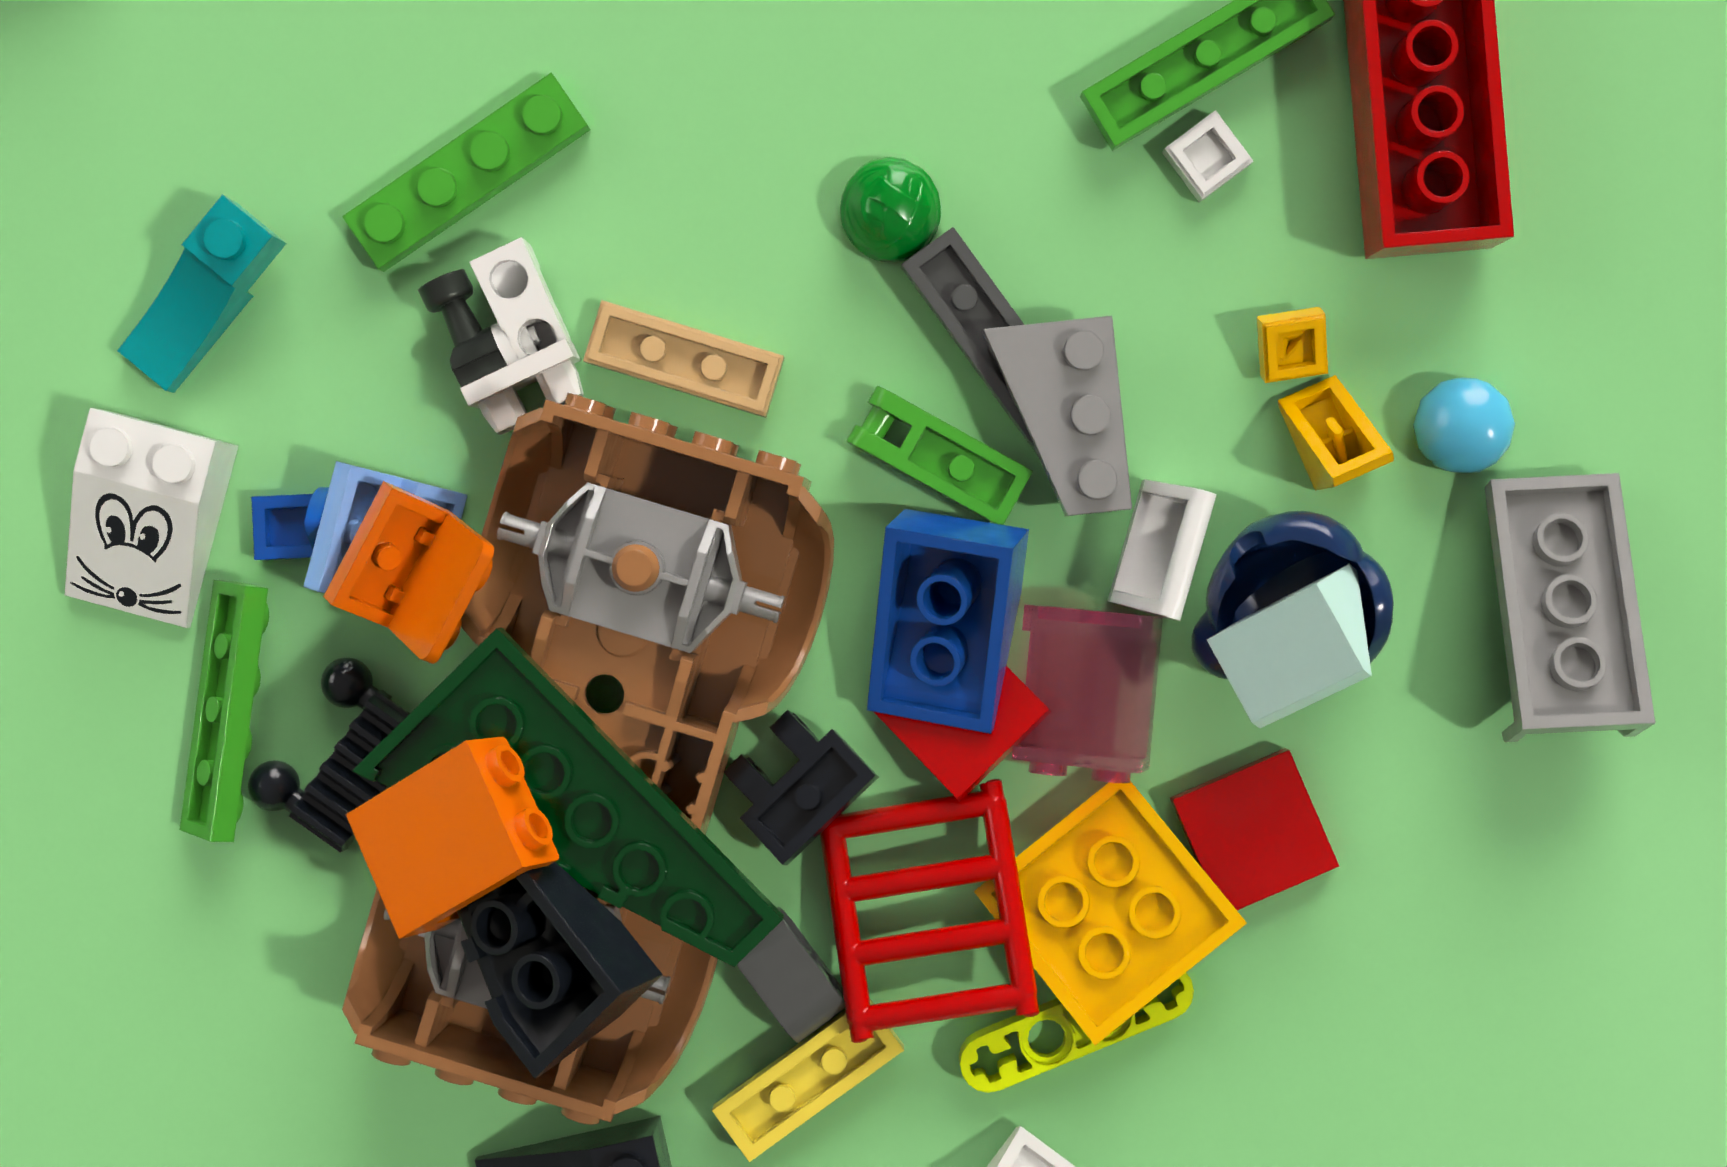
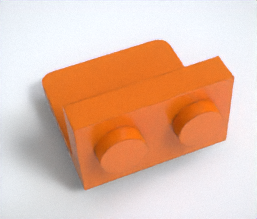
[323,481,494,664]

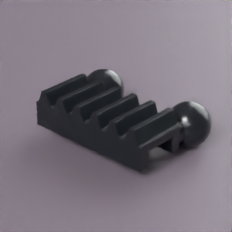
[248,658,410,853]

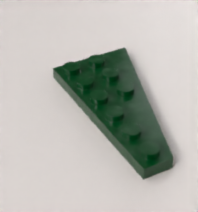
[352,627,784,967]

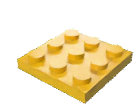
[974,771,1247,1046]

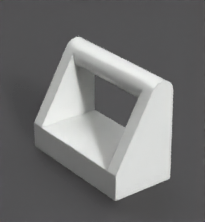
[1107,479,1217,621]

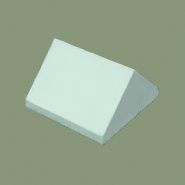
[1207,564,1372,728]

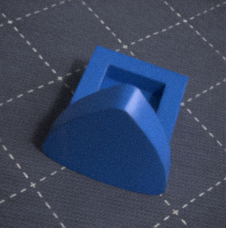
[251,487,329,560]

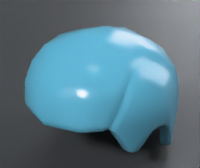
[1413,377,1515,473]

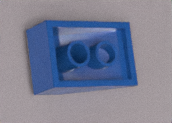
[867,509,1029,734]

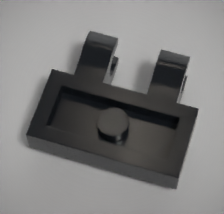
[724,710,879,865]

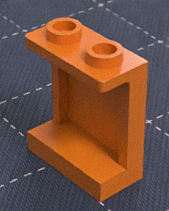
[346,737,559,939]

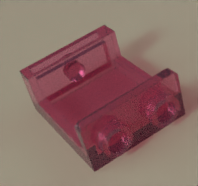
[1012,605,1163,783]

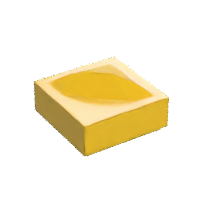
[1257,307,1328,383]

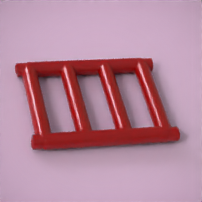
[820,779,1039,1043]

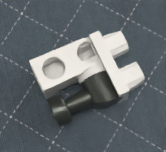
[418,237,584,435]

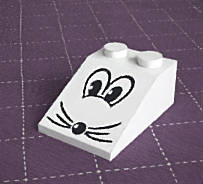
[65,408,238,628]

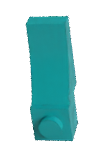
[117,194,287,393]

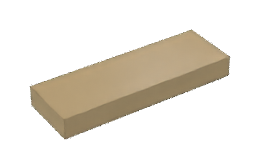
[583,300,785,418]

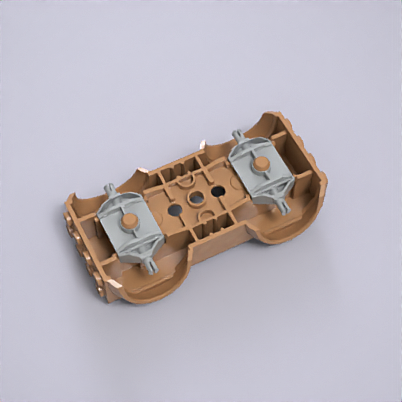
[342,393,834,1125]

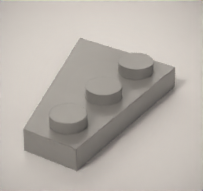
[982,316,1132,516]

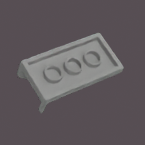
[1485,473,1655,742]

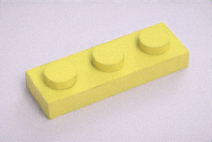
[712,997,904,1162]

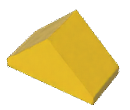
[1278,375,1394,490]

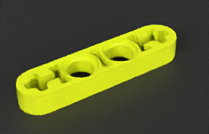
[959,973,1194,1093]

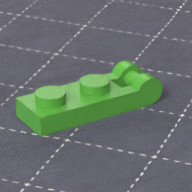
[846,386,1033,525]

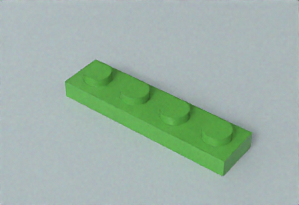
[1080,0,1335,151]
[342,72,591,272]
[179,579,269,842]

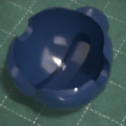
[1192,511,1394,679]

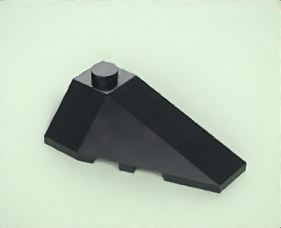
[457,862,663,1078]

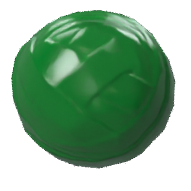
[840,157,941,262]

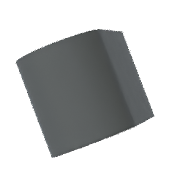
[737,907,845,1043]

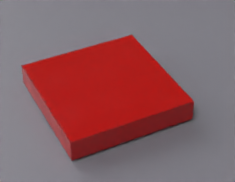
[874,666,1051,801]
[1170,748,1339,910]

